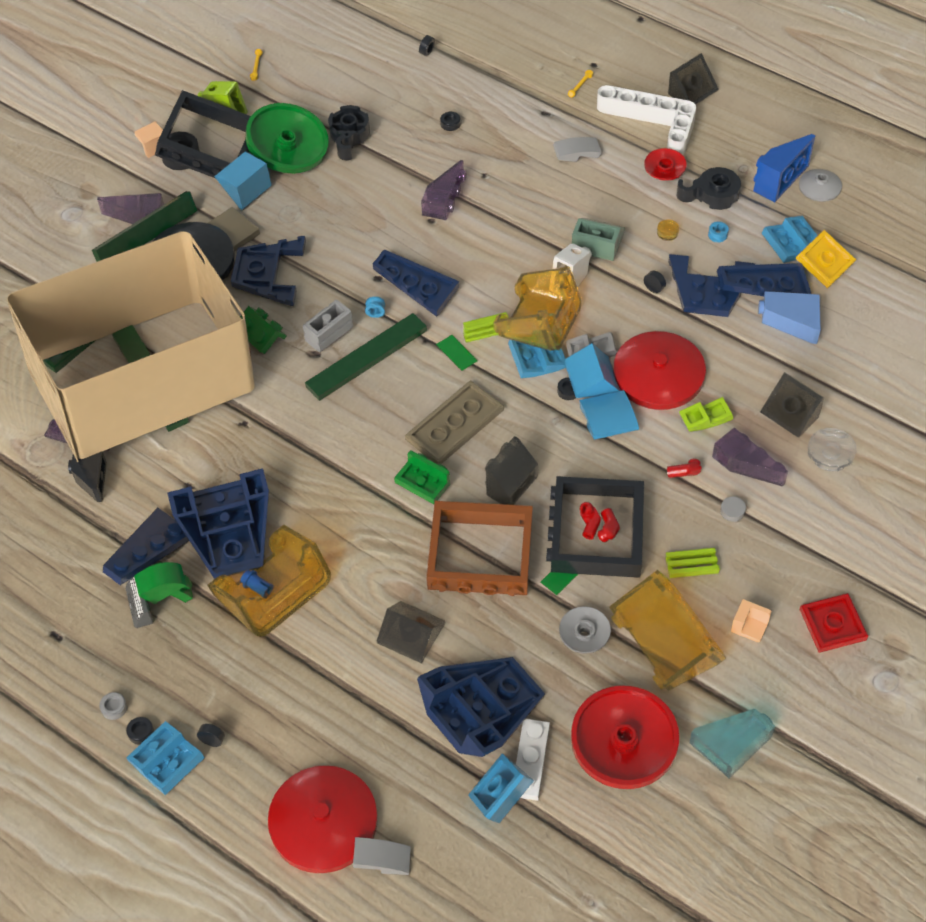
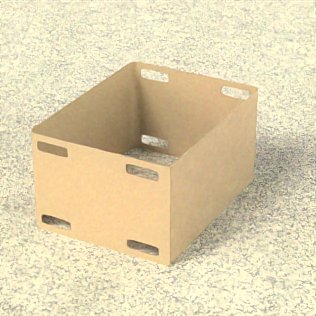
[7,231,255,462]

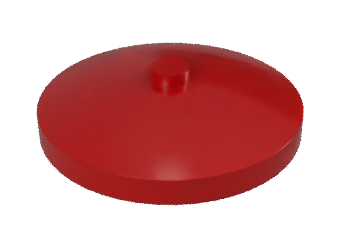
[613,331,706,410]
[571,685,679,789]
[268,766,378,873]

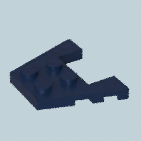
[231,236,306,306]
[668,254,755,317]

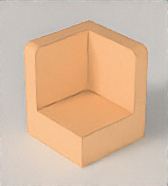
[134,121,163,158]
[731,599,772,642]

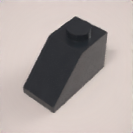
[68,451,107,502]

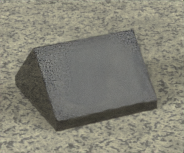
[668,53,719,105]
[760,372,824,438]
[377,601,445,664]

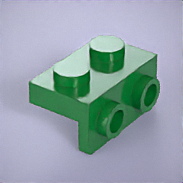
[240,306,287,354]
[394,450,450,504]

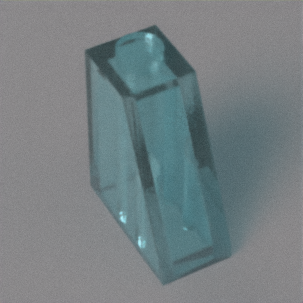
[689,709,775,779]

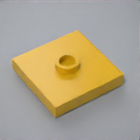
[796,230,856,289]

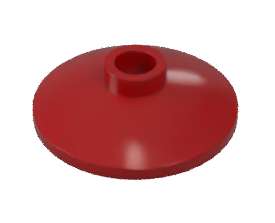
[644,148,687,180]

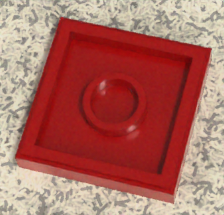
[799,593,868,653]

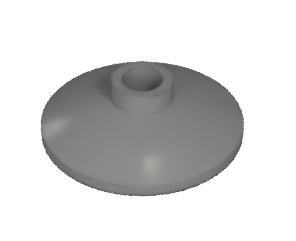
[799,169,842,202]
[559,607,611,653]

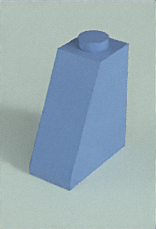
[758,291,821,344]

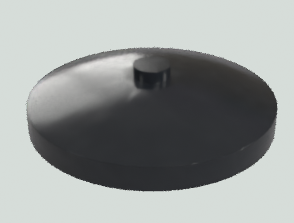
[152,222,235,281]

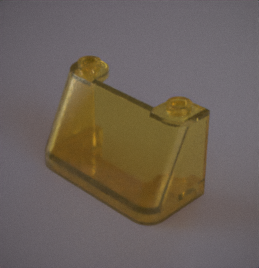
[493,267,581,351]
[207,525,331,637]
[609,570,727,691]

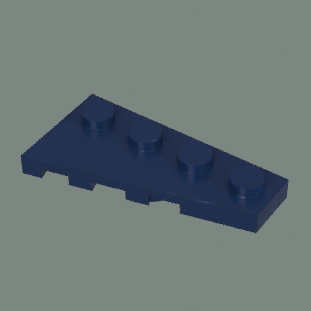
[373,249,459,317]
[716,263,812,297]
[103,507,189,586]

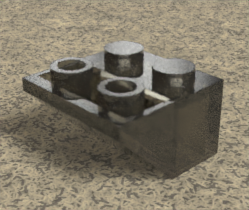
[485,436,538,505]

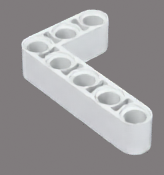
[597,85,696,155]

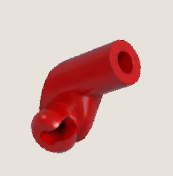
[667,458,702,478]
[579,502,601,540]
[597,508,620,542]

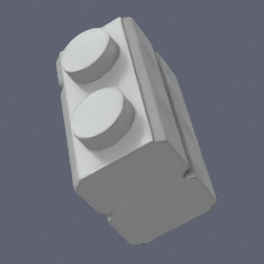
[303,300,353,352]

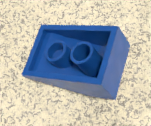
[753,134,816,202]

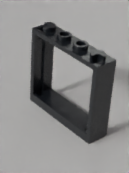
[155,90,251,179]
[546,476,644,578]

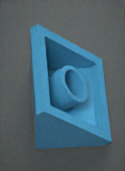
[214,151,272,210]
[564,343,620,398]
[468,753,534,823]

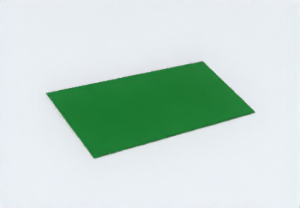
[436,335,478,371]
[540,572,578,595]

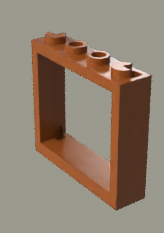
[427,501,533,596]

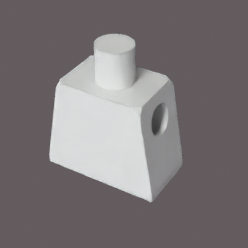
[550,244,592,298]

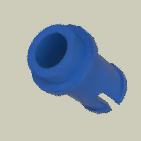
[240,570,274,598]

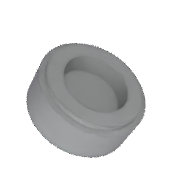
[720,497,746,522]
[99,692,127,720]

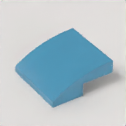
[762,216,818,263]
[508,330,566,378]
[579,390,639,440]
[126,721,205,795]

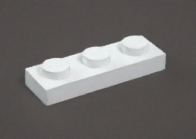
[516,719,550,801]

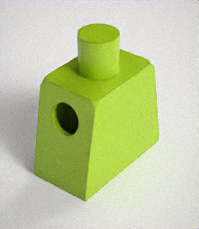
[197,81,248,114]

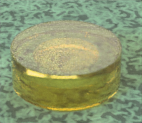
[657,219,679,241]

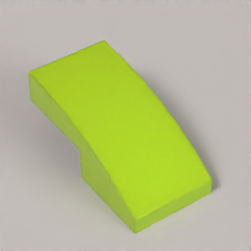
[679,397,733,432]

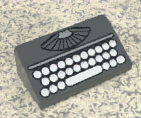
[125,577,153,628]

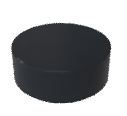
[419,35,435,56]
[440,111,461,131]
[644,270,666,293]
[557,377,576,401]
[126,717,154,745]
[197,724,225,747]

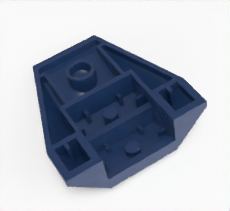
[167,468,269,580]
[417,657,545,757]

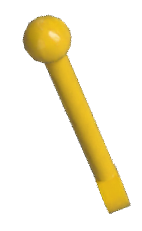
[250,49,263,81]
[568,70,593,98]

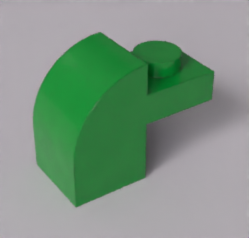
[134,562,193,604]

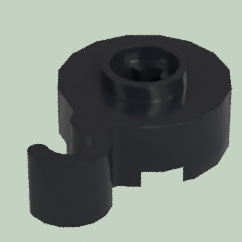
[328,105,370,161]
[676,167,741,210]

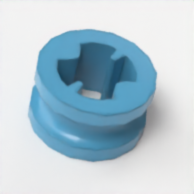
[708,221,729,243]
[365,297,385,318]

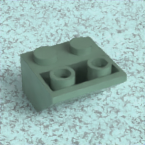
[572,218,625,261]

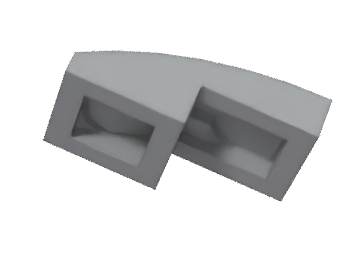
[553,137,601,162]
[566,332,617,357]
[353,837,411,875]

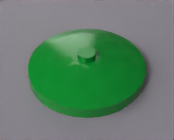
[245,103,329,174]

